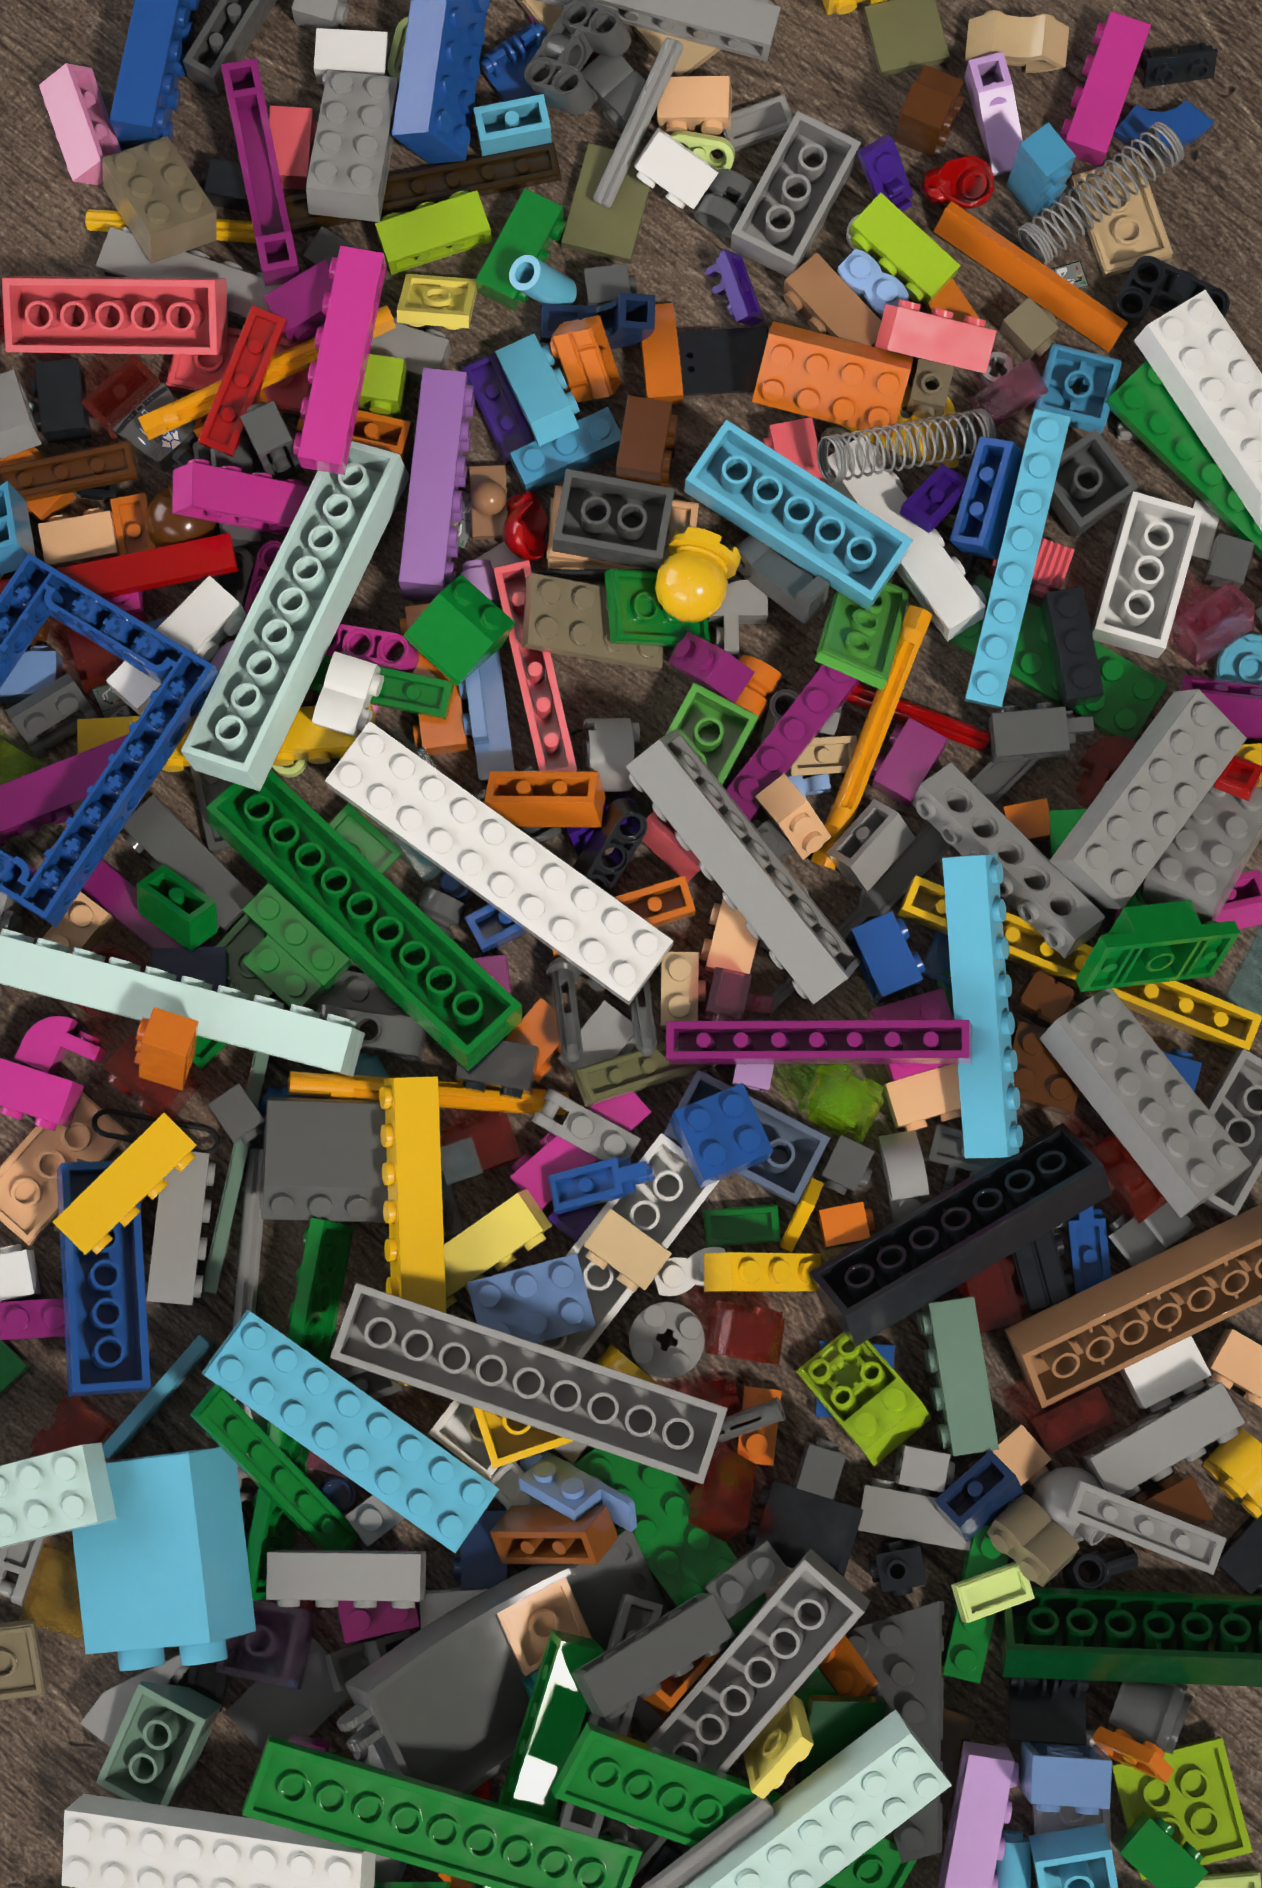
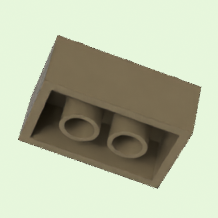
[102,136,216,264]

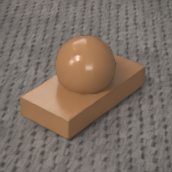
[469,465,508,540]

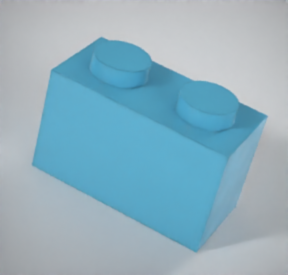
[473,94,552,156]

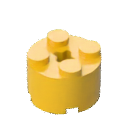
[1201,1427,1262,1519]

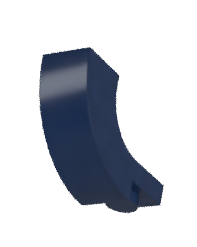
[540,292,655,349]

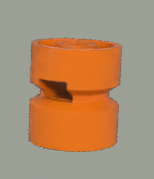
[721,655,783,722]

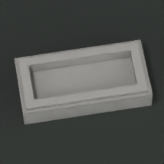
[722,94,794,151]

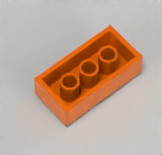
[752,321,913,438]

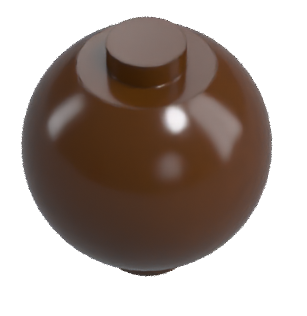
[146,483,219,548]

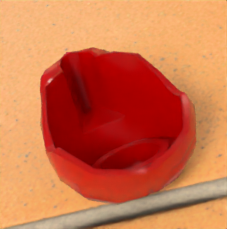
[920,155,994,209]
[503,490,548,561]

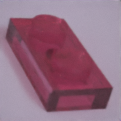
[968,359,1049,430]

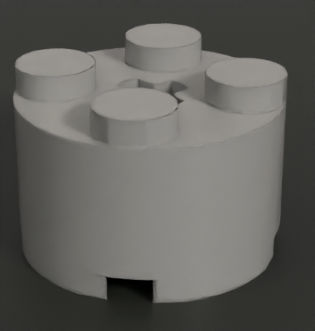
[581,718,640,792]
[629,1302,705,1378]

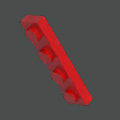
[197,305,287,457]

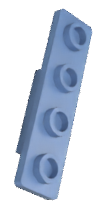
[459,650,514,782]
[518,1451,637,1532]

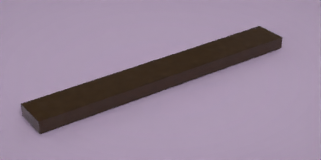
[284,142,562,234]

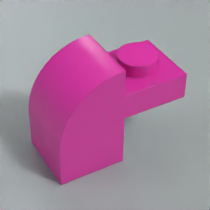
[14,1016,107,1075]

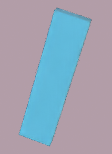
[102,1334,214,1459]

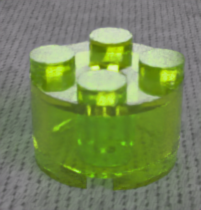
[797,1064,884,1142]

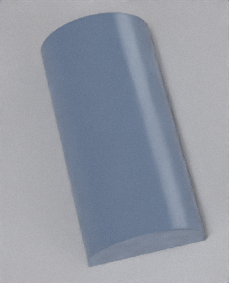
[664,1069,830,1205]

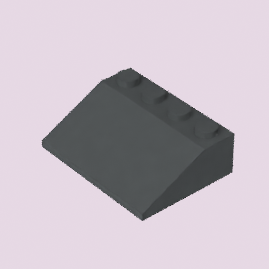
[259,1097,388,1222]

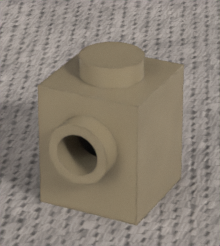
[999,297,1059,362]
[906,358,954,419]

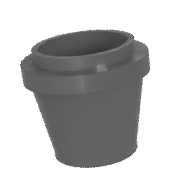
[1108,1682,1193,1754]

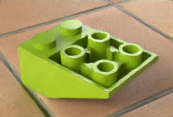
[796,1331,932,1466]

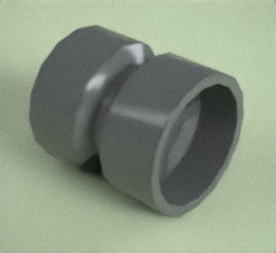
[694,168,756,238]
[416,887,467,939]

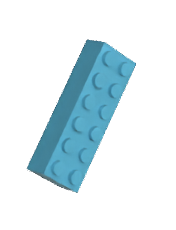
[684,420,913,611]

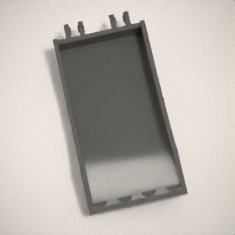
[337,1528,668,1794]

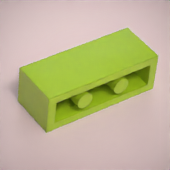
[375,190,492,275]
[848,192,961,306]

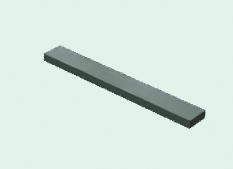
[202,1000,281,1294]

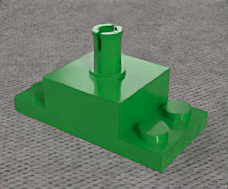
[1076,889,1240,992]

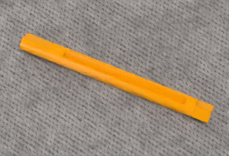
[138,305,397,440]
[811,605,933,870]
[287,1071,568,1115]

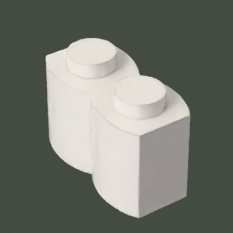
[312,651,384,738]
[654,1247,726,1297]

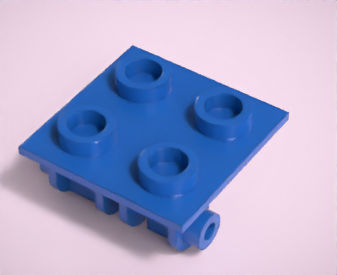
[479,22,547,102]

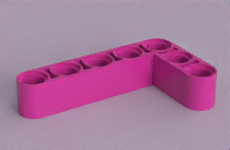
[240,541,419,673]

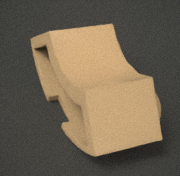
[965,10,1069,73]

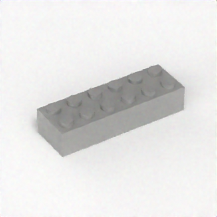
[1049,689,1247,909]
[1039,988,1252,1218]

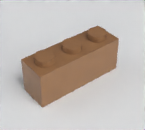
[783,252,881,348]

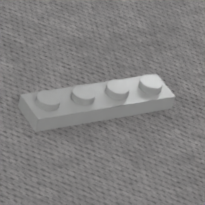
[1066,1480,1227,1575]

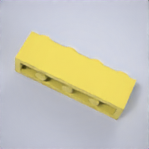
[444,1189,552,1309]

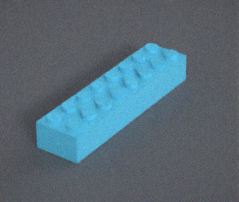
[202,1310,499,1553]

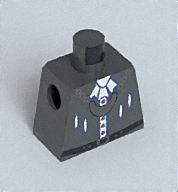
[112,383,198,472]

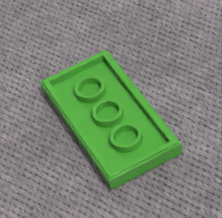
[814,582,910,690]

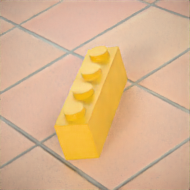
[53,1113,197,1255]

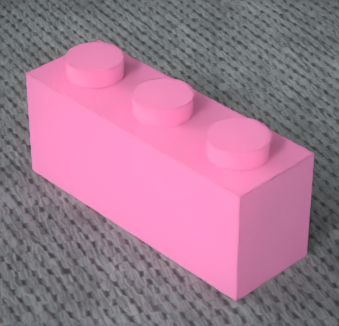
[39,63,121,185]

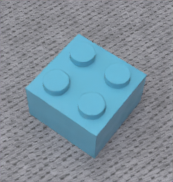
[1028,1823,1118,1888]

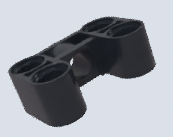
[1112,256,1230,330]

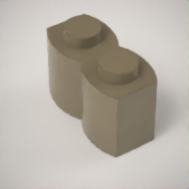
[987,1494,1080,1587]

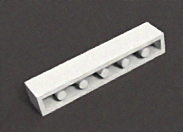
[828,436,987,642]

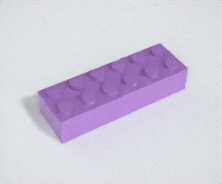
[399,368,475,602]

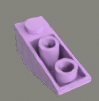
[964,52,1023,176]

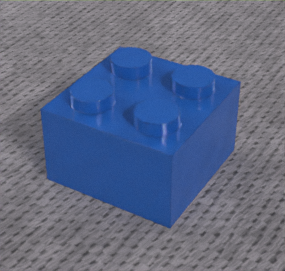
[846,911,925,1005]
[670,1083,774,1189]

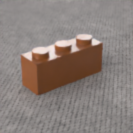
[490,1505,618,1565]

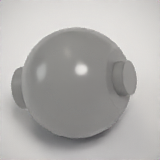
[1032,1466,1108,1546]

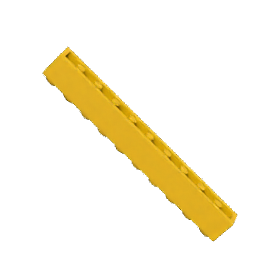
[897,875,1262,1052]

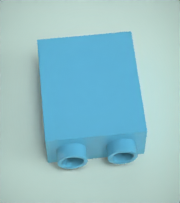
[72,1447,256,1671]

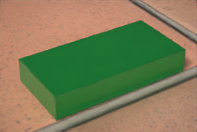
[703,1204,780,1248]

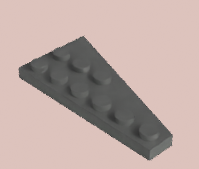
[845,1601,944,1863]

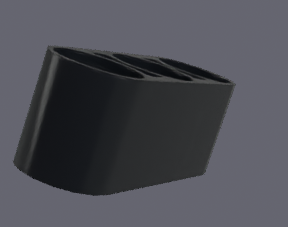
[573,798,647,894]

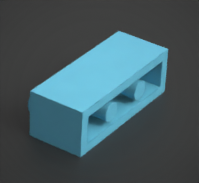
[495,334,580,446]

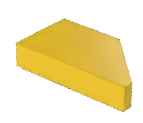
[780,1178,824,1252]

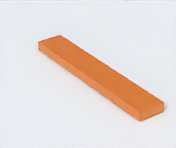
[933,201,1128,353]

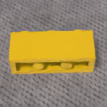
[704,1252,821,1292]

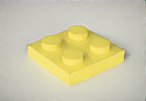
[397,274,477,330]
[743,1694,814,1799]

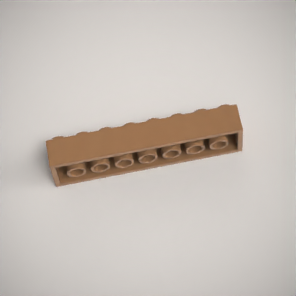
[1004,1204,1262,1409]

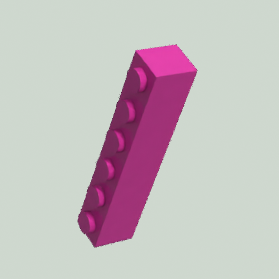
[293,245,387,475]

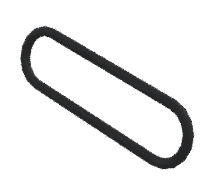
[535,569,658,581]
[92,1108,221,1154]

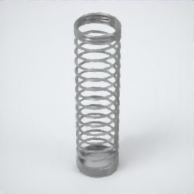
[1018,121,1185,266]
[817,408,996,483]

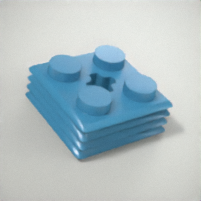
[1034,343,1122,434]

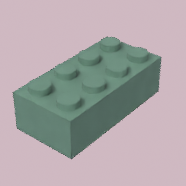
[917,1297,999,1456]

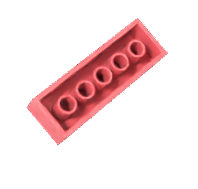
[2,276,229,355]

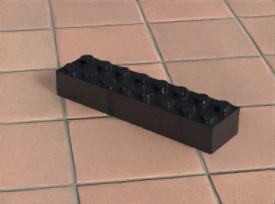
[809,1123,1112,1347]

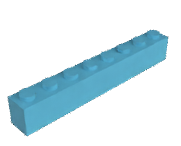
[964,409,1071,709]
[942,854,1023,1159]

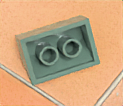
[96,1681,222,1807]

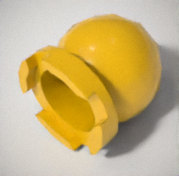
[655,527,741,622]

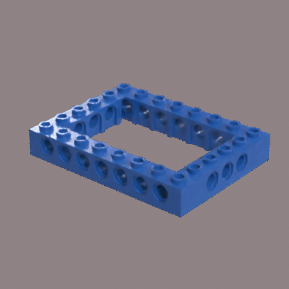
[0,553,219,927]

